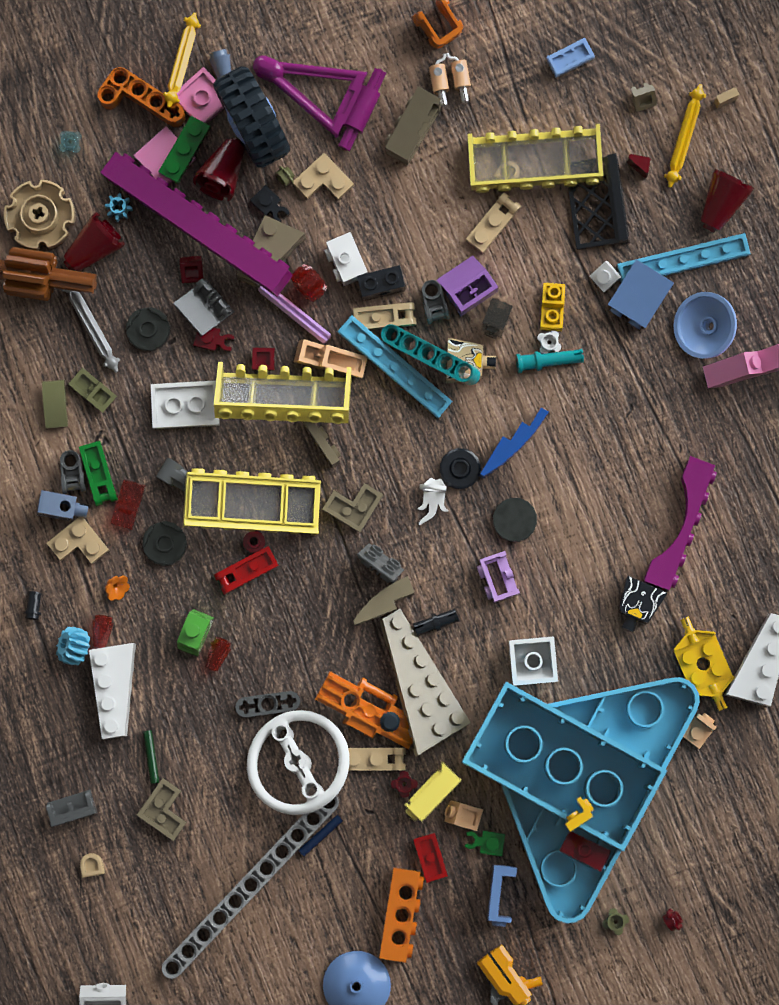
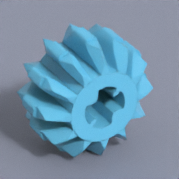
[56,627,90,665]

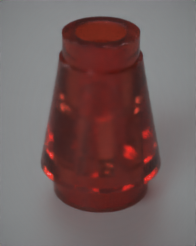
[92,615,114,648]
[206,636,232,671]

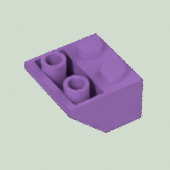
[436,256,498,316]

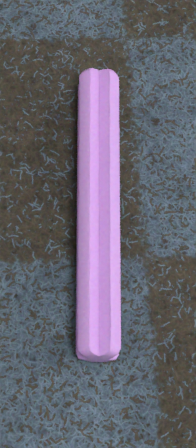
[258,286,331,344]

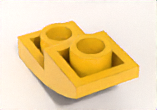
[540,283,565,332]

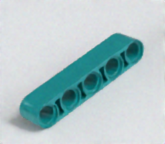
[381,324,480,385]

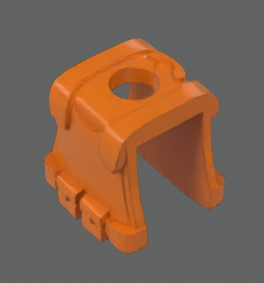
[411,0,463,49]

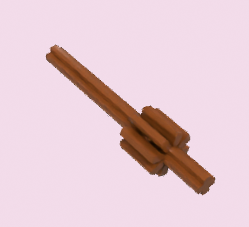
[0,247,97,301]

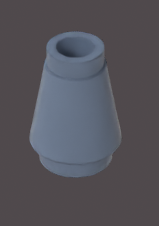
[209,49,231,78]

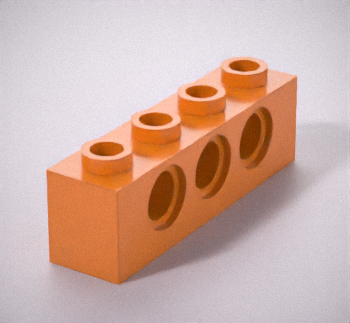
[379,867,424,963]

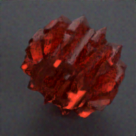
[291,264,327,302]

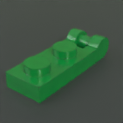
[79,441,118,507]

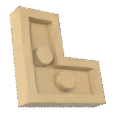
[293,153,354,200]
[47,517,110,564]

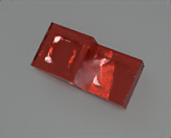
[111,479,146,530]

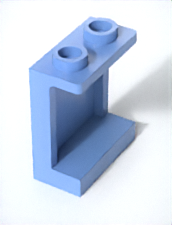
[608,259,674,329]
[487,864,517,927]

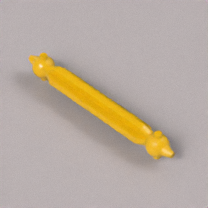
[163,13,201,108]
[664,84,706,188]

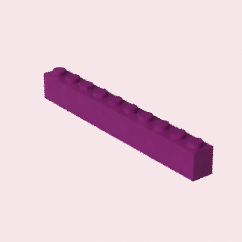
[100,152,293,297]

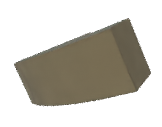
[353,576,415,626]

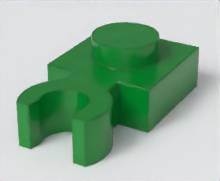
[465,831,505,857]

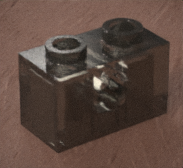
[481,298,513,339]

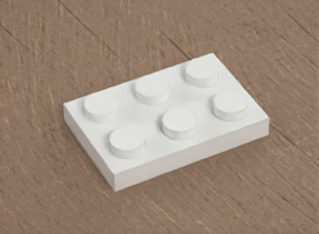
[151,381,220,429]

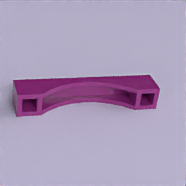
[643,456,717,592]

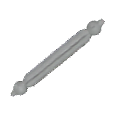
[61,289,120,373]

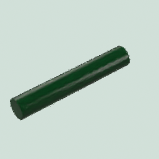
[143,730,159,784]

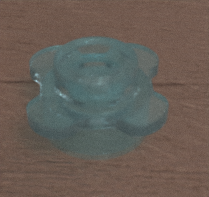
[59,131,82,153]

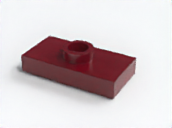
[559,831,611,872]

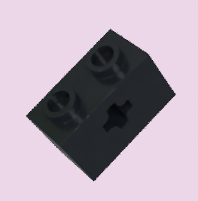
[357,265,405,302]

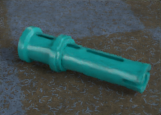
[516,349,584,374]

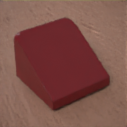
[627,154,651,178]
[179,256,204,283]

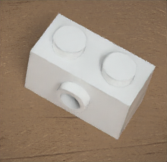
[324,232,368,286]
[79,983,126,1005]

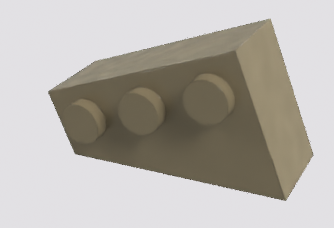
[384,86,441,165]
[237,215,306,288]

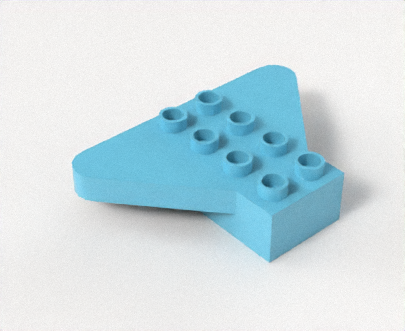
[461,677,700,923]

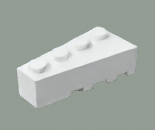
[724,613,779,707]
[89,643,136,740]

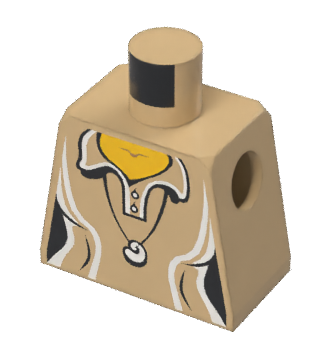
[446,338,496,383]

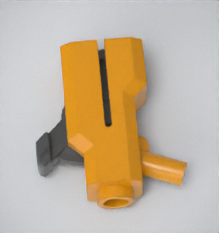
[477,944,543,1005]

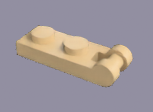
[466,192,521,254]
[353,302,417,330]
[348,748,406,771]

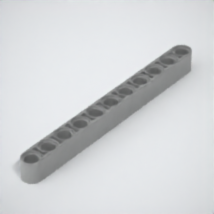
[162,795,339,979]

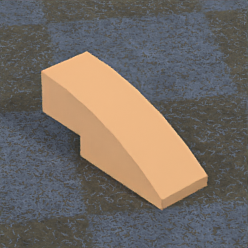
[294,339,368,378]

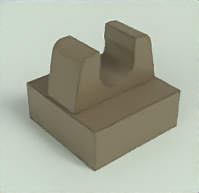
[632,83,657,112]

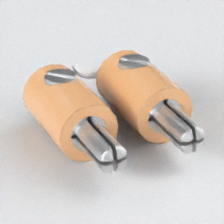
[429,53,471,107]

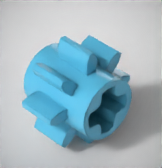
[105,193,133,222]

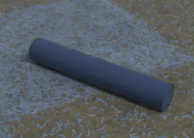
[298,814,343,856]

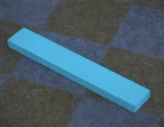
[617,233,751,283]
[337,315,453,418]

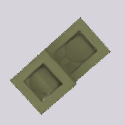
[68,367,117,413]
[42,380,68,428]

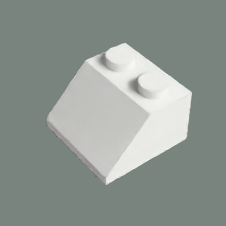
[508,637,558,685]

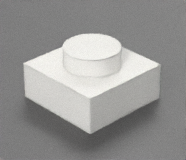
[590,261,621,292]

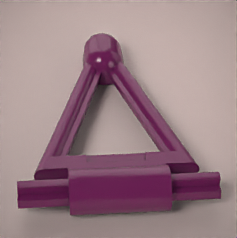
[253,55,387,152]

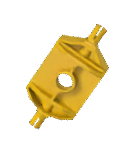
[673,616,735,711]

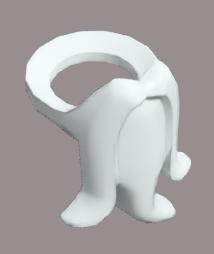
[417,478,449,525]

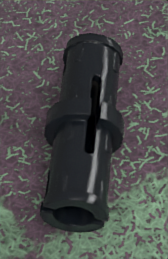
[413,608,460,637]

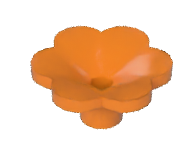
[105,575,130,601]

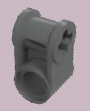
[421,280,450,324]
[60,450,86,494]

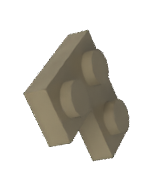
[322,483,384,533]
[137,778,187,841]

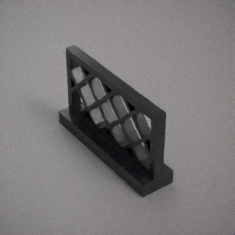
[568,153,630,250]

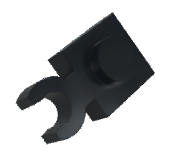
[250,185,290,223]

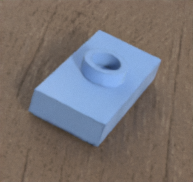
[546,38,595,78]

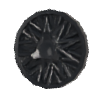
[440,448,481,489]

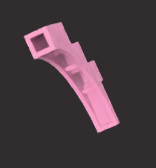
[703,344,779,388]

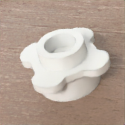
[537,331,561,354]

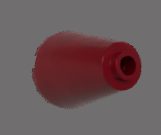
[193,138,245,201]
[701,169,754,233]
[64,212,125,272]

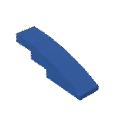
[480,408,549,479]

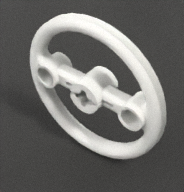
[247,710,349,815]

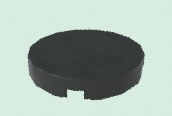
[126,307,170,351]
[493,498,537,542]
[142,521,187,566]

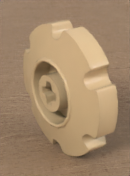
[4,180,75,251]

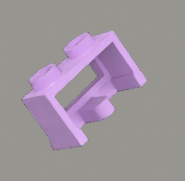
[477,551,520,603]

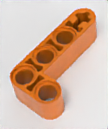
[98,67,186,127]

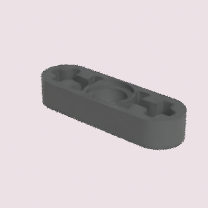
[235,691,301,718]

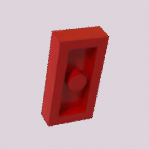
[413,833,448,883]

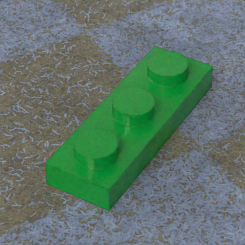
[158,116,211,184]

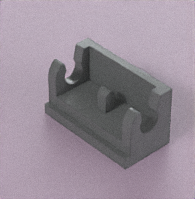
[46,790,97,827]

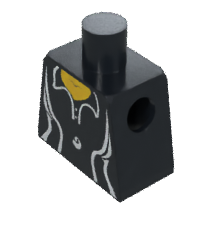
[618,576,667,633]

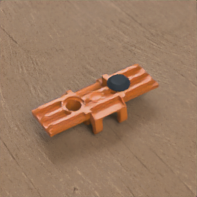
[315,672,413,749]

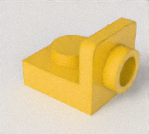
[564,797,594,832]

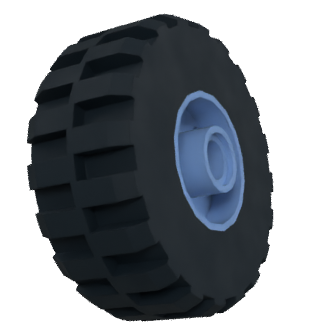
[213,66,290,168]

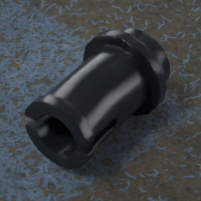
[23,591,42,620]

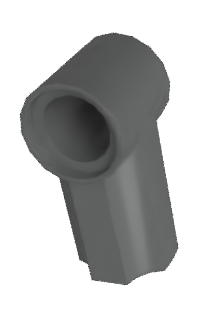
[156,458,203,498]

